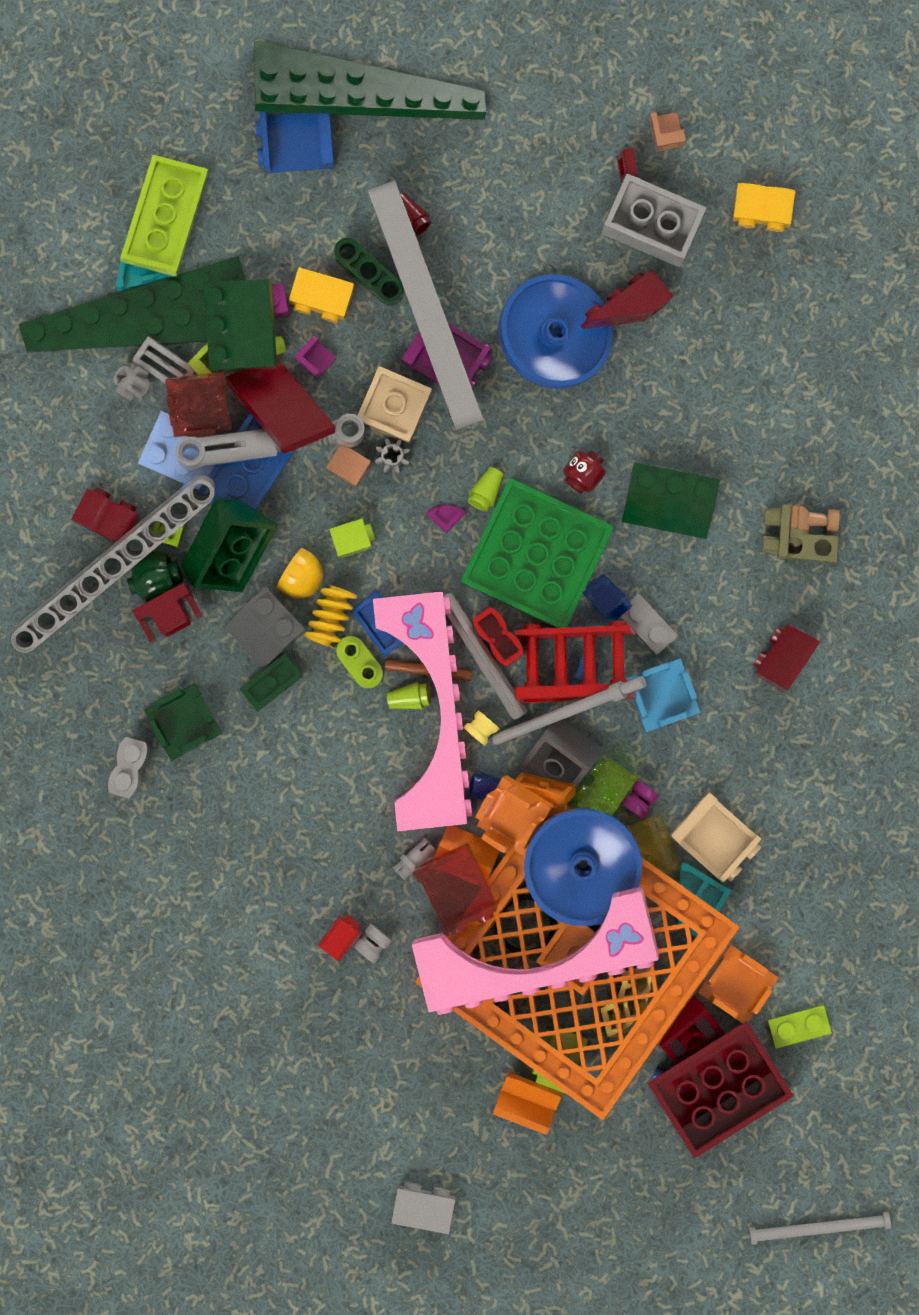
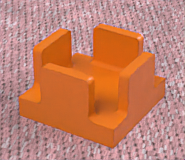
[475,775,554,856]
[698,944,779,1023]

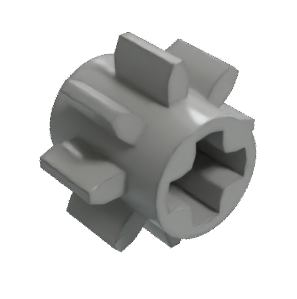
[114,362,149,401]
[375,438,410,474]

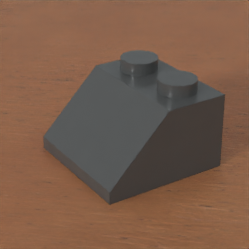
[225,586,306,670]
[518,720,604,787]

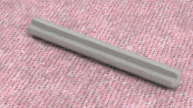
[443,593,527,720]

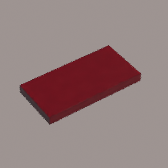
[226,358,335,454]

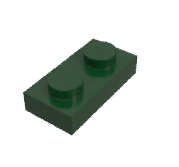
[240,653,303,712]

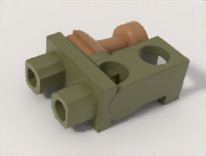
[762,504,840,564]

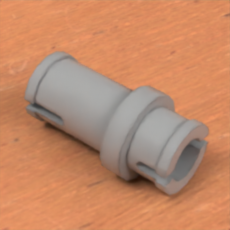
[392,838,436,881]

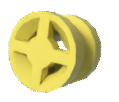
[463,710,500,746]

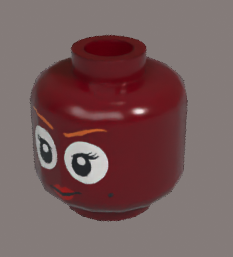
[563,450,606,494]

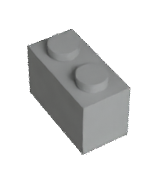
[391,1182,455,1234]

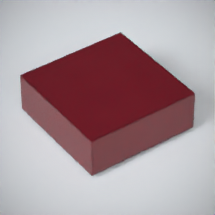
[617,148,638,183]

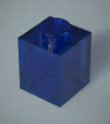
[582,573,632,623]

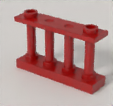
[515,621,636,703]

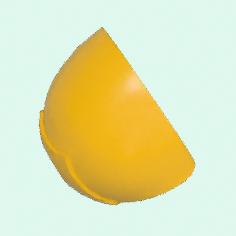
[276,548,324,599]

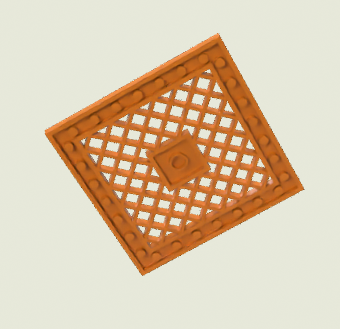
[415,805,741,1121]

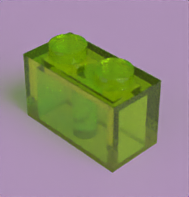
[574,758,638,815]

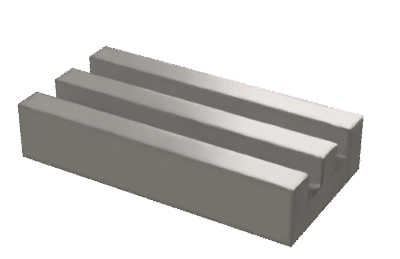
[132,336,194,393]

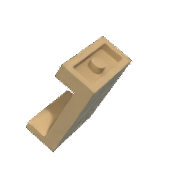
[669,792,762,882]

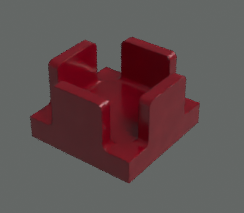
[132,583,203,644]

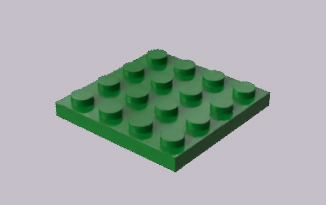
[460,477,614,628]

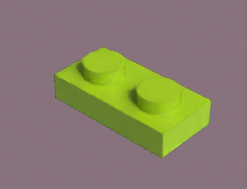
[767,1005,832,1049]

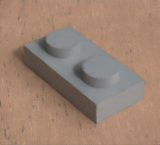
[617,593,678,655]

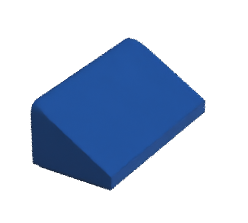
[351,591,403,657]

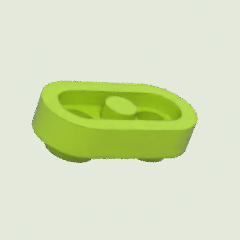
[336,636,383,688]

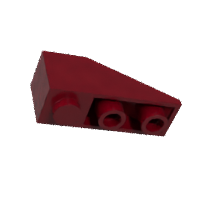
[581,270,674,329]

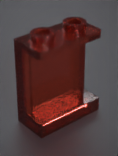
[413,843,498,935]

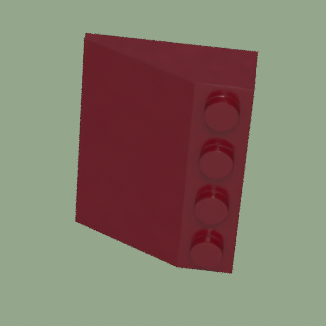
[648,1021,794,1159]

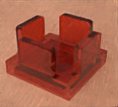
[165,371,232,438]

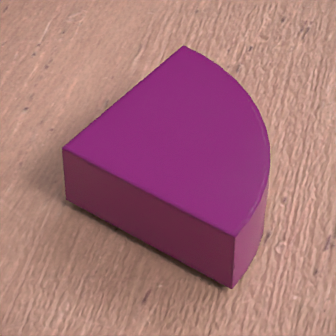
[426,505,466,534]

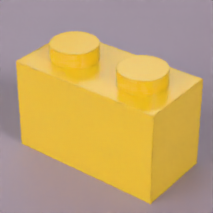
[289,267,355,323]

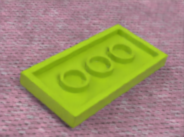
[120,155,209,277]

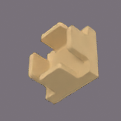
[357,366,432,443]

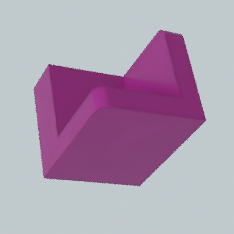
[295,336,337,380]

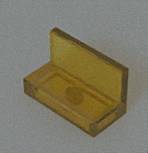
[626,813,681,874]

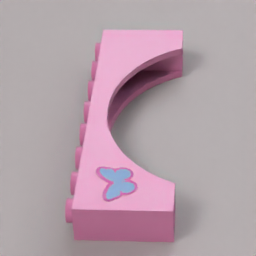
[373,592,472,831]
[412,887,659,1015]

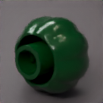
[127,551,183,603]

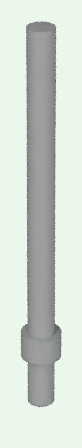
[492,676,646,745]

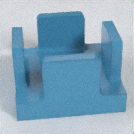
[626,658,701,733]

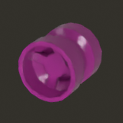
[620,780,660,820]

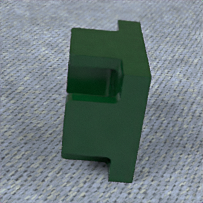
[144,683,223,761]

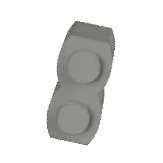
[108,737,150,799]

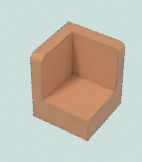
[649,112,686,152]
[326,445,372,488]

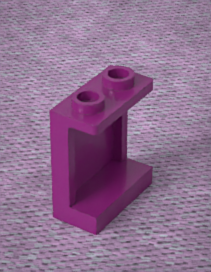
[402,323,493,390]

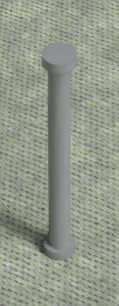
[749,1212,891,1245]

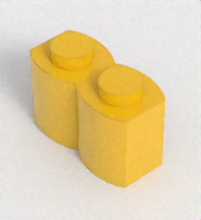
[732,183,795,232]

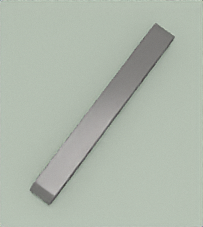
[368,180,483,430]
[11,474,215,653]

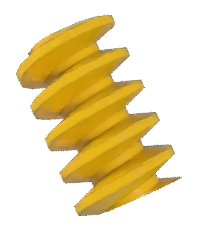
[304,585,357,649]

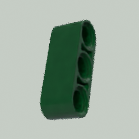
[334,238,404,306]

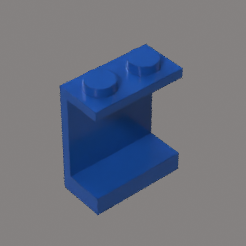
[255,111,334,173]

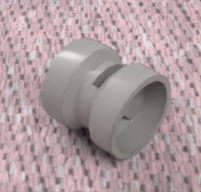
[353,924,393,964]

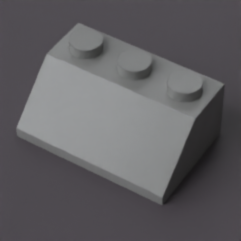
[601,174,706,268]

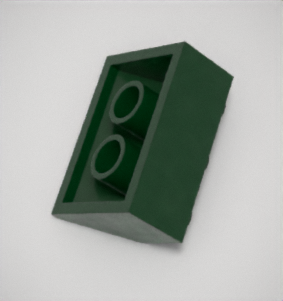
[203,279,277,372]
[622,462,720,539]
[181,498,278,592]

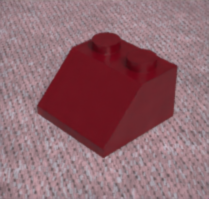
[753,624,820,693]
[659,994,725,1065]

